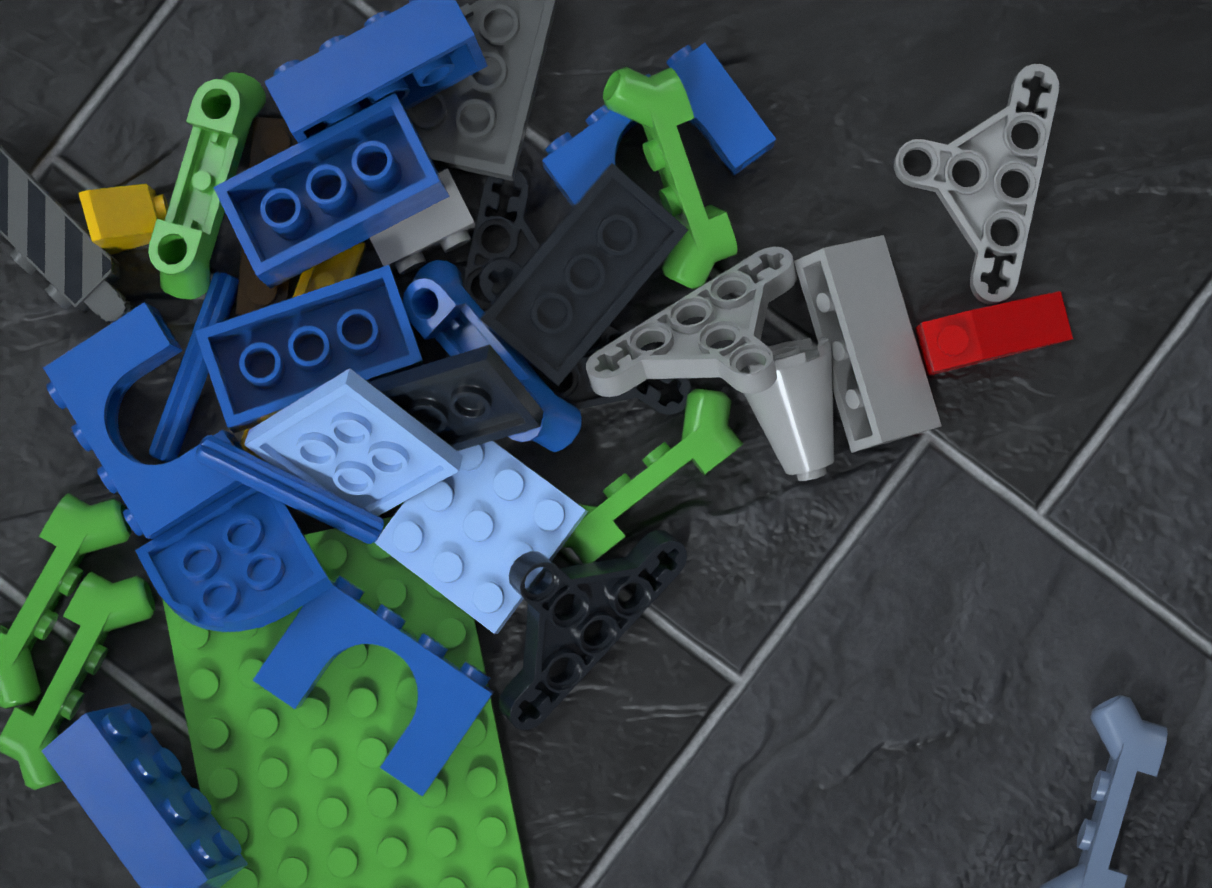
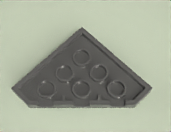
[407,0,558,181]

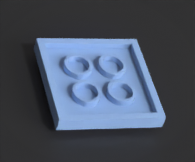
[244,368,463,516]
[374,441,588,634]

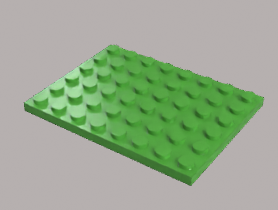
[163,517,530,888]

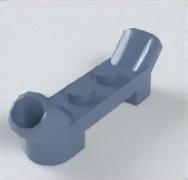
[1040,695,1168,888]

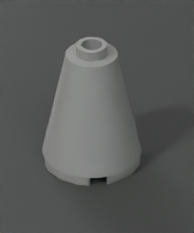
[740,337,834,481]

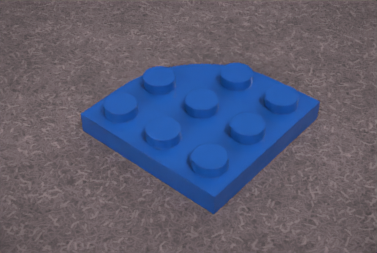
[135,484,334,632]

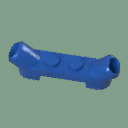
[403,260,582,452]

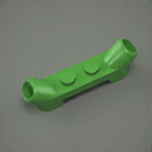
[603,67,738,290]
[148,72,266,300]
[562,389,744,564]
[0,493,132,709]
[0,571,155,790]

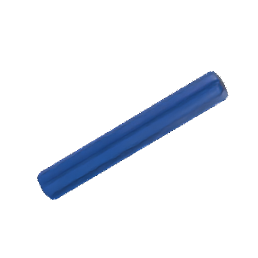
[149,272,239,462]
[195,435,384,544]

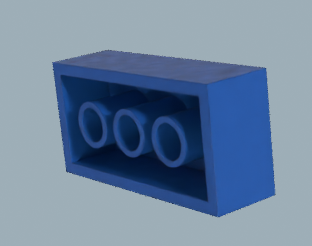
[264,0,488,143]
[213,93,450,289]
[195,265,424,434]
[42,703,248,888]

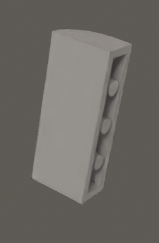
[794,235,942,453]

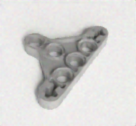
[894,64,1059,304]
[586,247,797,397]

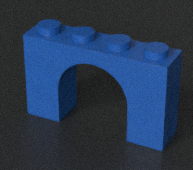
[542,42,776,207]
[43,302,244,539]
[253,575,494,797]

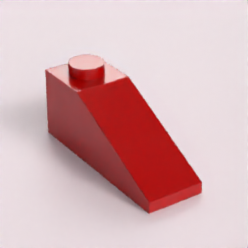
[915,291,1073,376]

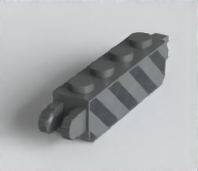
[0,144,133,324]

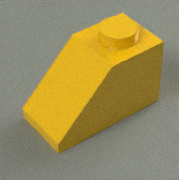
[79,184,169,255]

